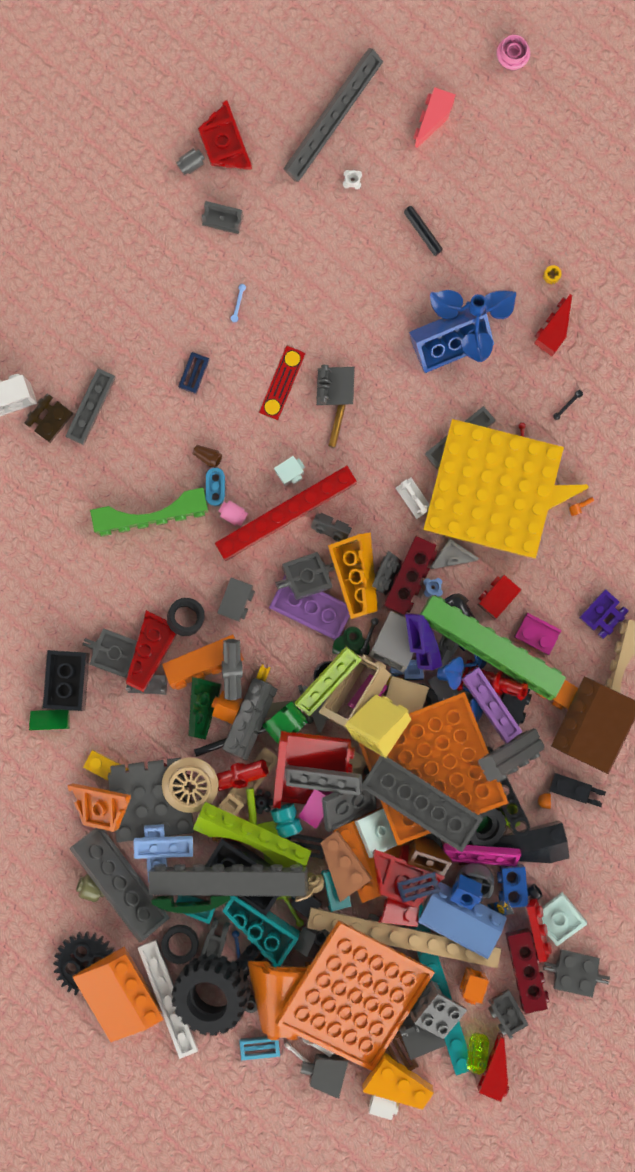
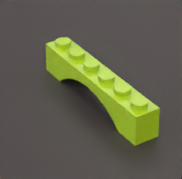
[193,802,311,867]

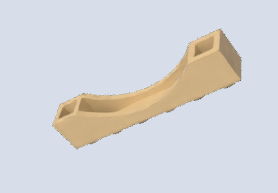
[605,619,635,693]

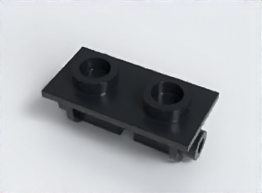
[234,943,265,978]

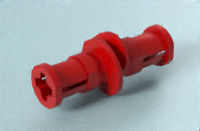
[470,666,528,700]

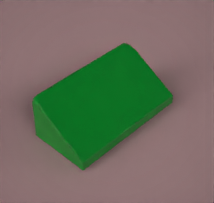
[29,710,70,731]

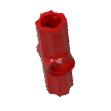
[216,759,269,791]

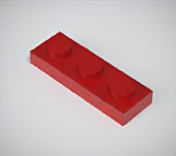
[527,899,552,962]

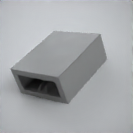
[369,611,414,673]

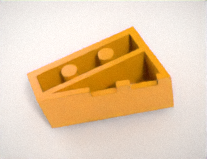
[362,1052,434,1110]

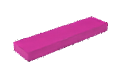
[442,843,521,866]

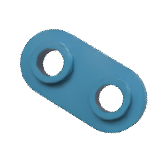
[206,468,225,506]

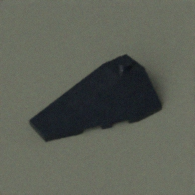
[488,820,569,863]

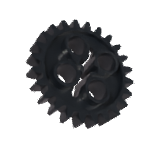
[53,931,114,997]

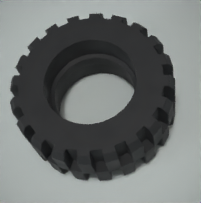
[171,954,251,1036]

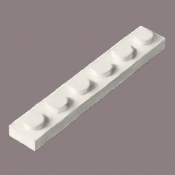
[138,939,198,1059]

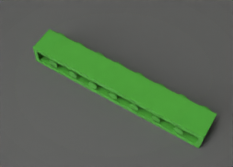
[420,595,566,701]

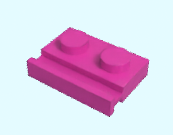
[514,613,562,655]

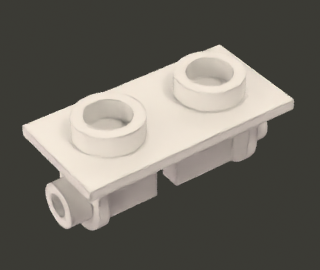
[396,478,430,519]

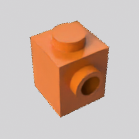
[211,690,244,724]

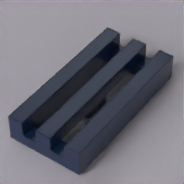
[178,352,210,394]
[397,872,440,903]

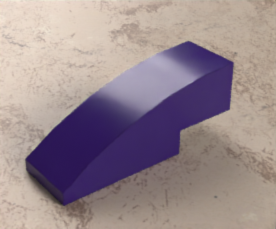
[405,614,442,670]

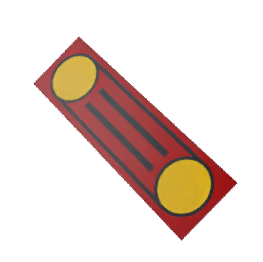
[259,346,306,420]

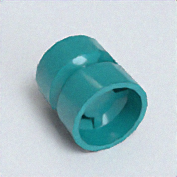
[270,803,303,838]

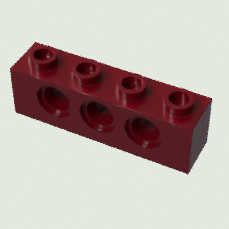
[383,536,438,616]
[505,928,550,1014]

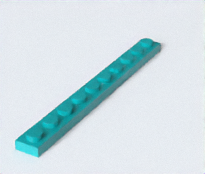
[409,903,475,1076]

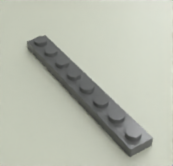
[283,48,383,182]

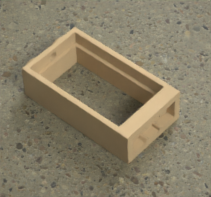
[319,654,391,730]

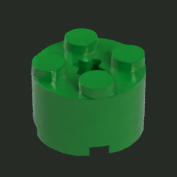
[262,701,308,744]

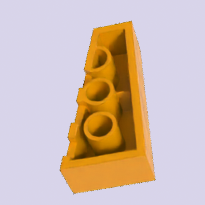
[328,532,378,619]

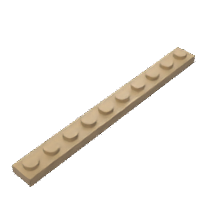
[306,907,501,968]

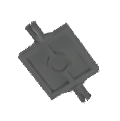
[275,552,335,600]
[82,628,138,678]
[543,949,610,998]

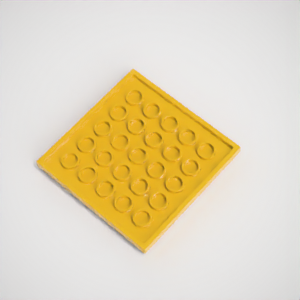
[423,419,564,559]

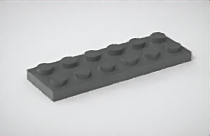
[362,756,483,852]
[69,828,170,943]

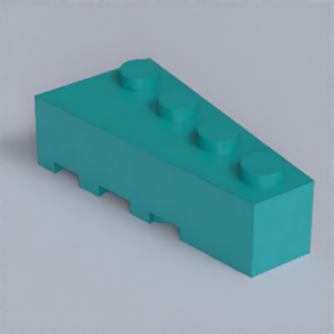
[223,896,300,967]

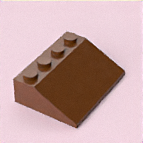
[551,676,635,774]

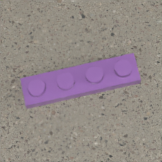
[462,667,522,743]

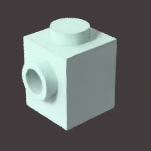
[274,456,305,486]

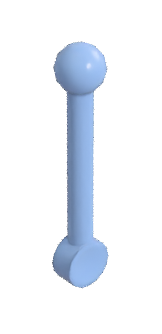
[231,284,246,323]

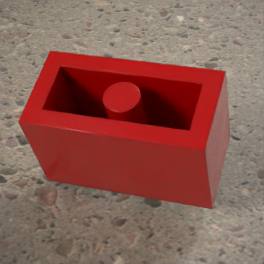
[477,575,522,620]

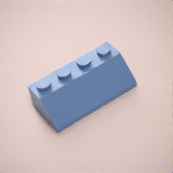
[418,882,507,959]

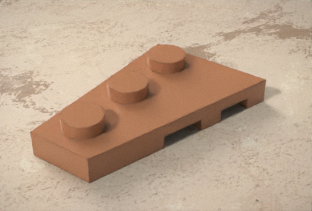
[321,830,372,902]

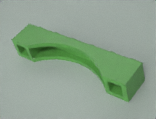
[90,488,209,537]

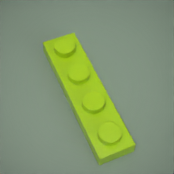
[295,646,362,716]

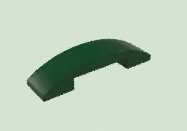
[151,895,232,914]

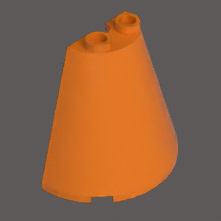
[248,961,312,1040]

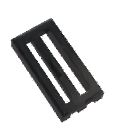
[287,834,324,859]

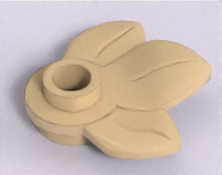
[295,872,325,902]

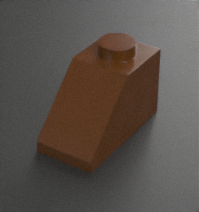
[408,836,452,876]

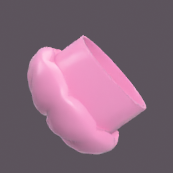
[497,35,530,70]

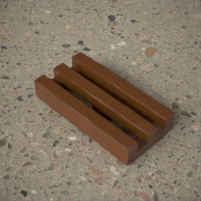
[387,1031,419,1071]

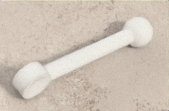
[284,1042,310,1063]

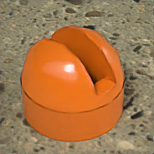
[538,793,551,809]

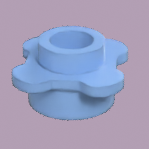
[423,578,443,597]

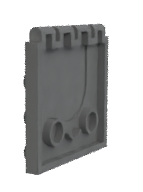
[108,758,194,842]

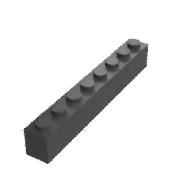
[148,864,308,896]

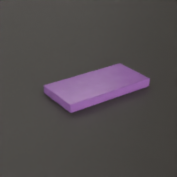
[269,576,350,640]

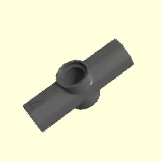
[222,639,243,700]

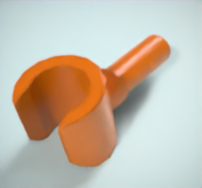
[569,497,594,516]

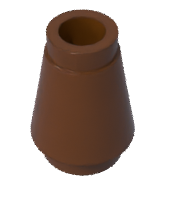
[193,445,222,468]

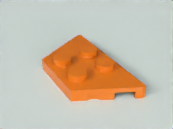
[68,783,131,832]

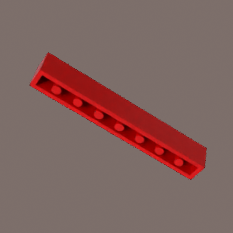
[215,465,357,561]

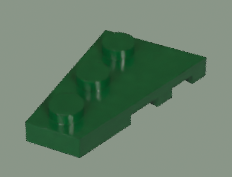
[188,677,221,740]

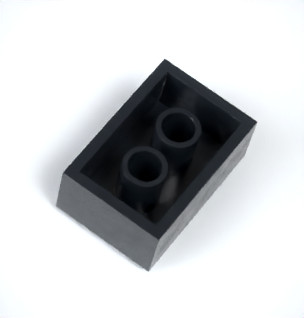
[43,650,90,711]

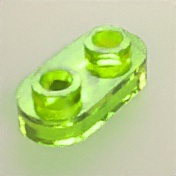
[467,1033,489,1075]

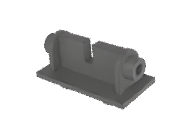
[311,512,352,542]

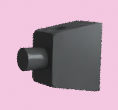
[300,1054,348,1099]

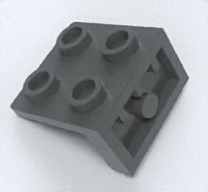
[410,980,467,1039]

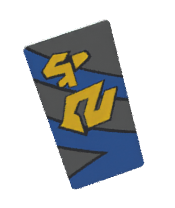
[487,900,514,915]

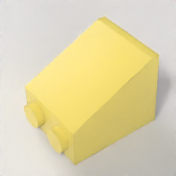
[345,694,411,758]

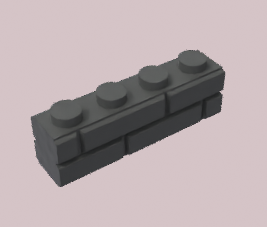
[222,678,278,760]
[478,728,545,782]

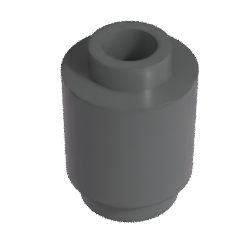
[176,148,205,176]

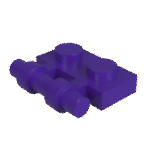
[579,589,629,639]

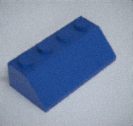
[409,307,494,373]

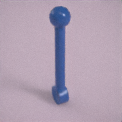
[232,930,241,959]

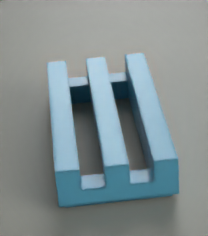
[239,1036,280,1061]

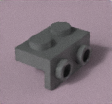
[488,989,529,1039]

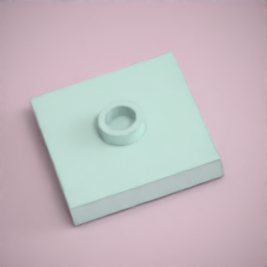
[354,808,397,858]
[542,892,588,946]

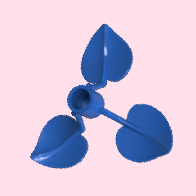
[430,290,516,362]
[437,654,487,723]

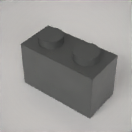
[217,577,255,622]

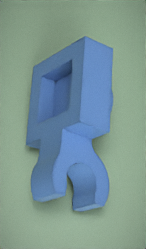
[390,660,424,680]

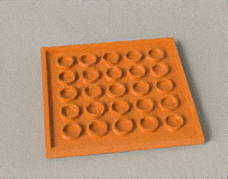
[358,692,508,845]
[275,920,435,1071]

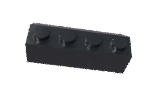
[205,838,279,916]

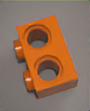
[459,967,489,1005]

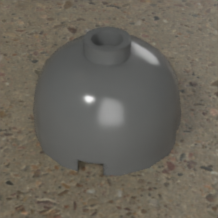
[455,863,494,902]

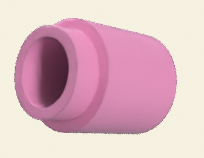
[218,500,248,527]

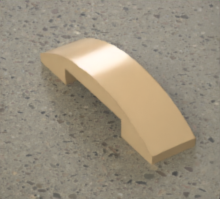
[218,747,278,816]

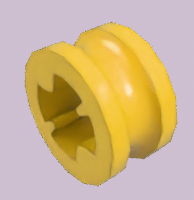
[543,265,562,284]
[256,664,271,682]

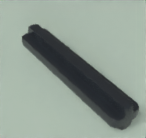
[404,206,443,256]

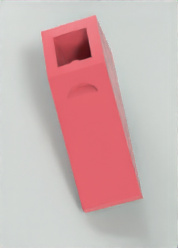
[413,87,456,148]

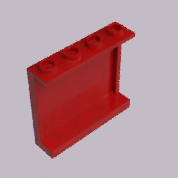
[273,731,355,808]

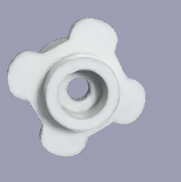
[343,170,362,189]

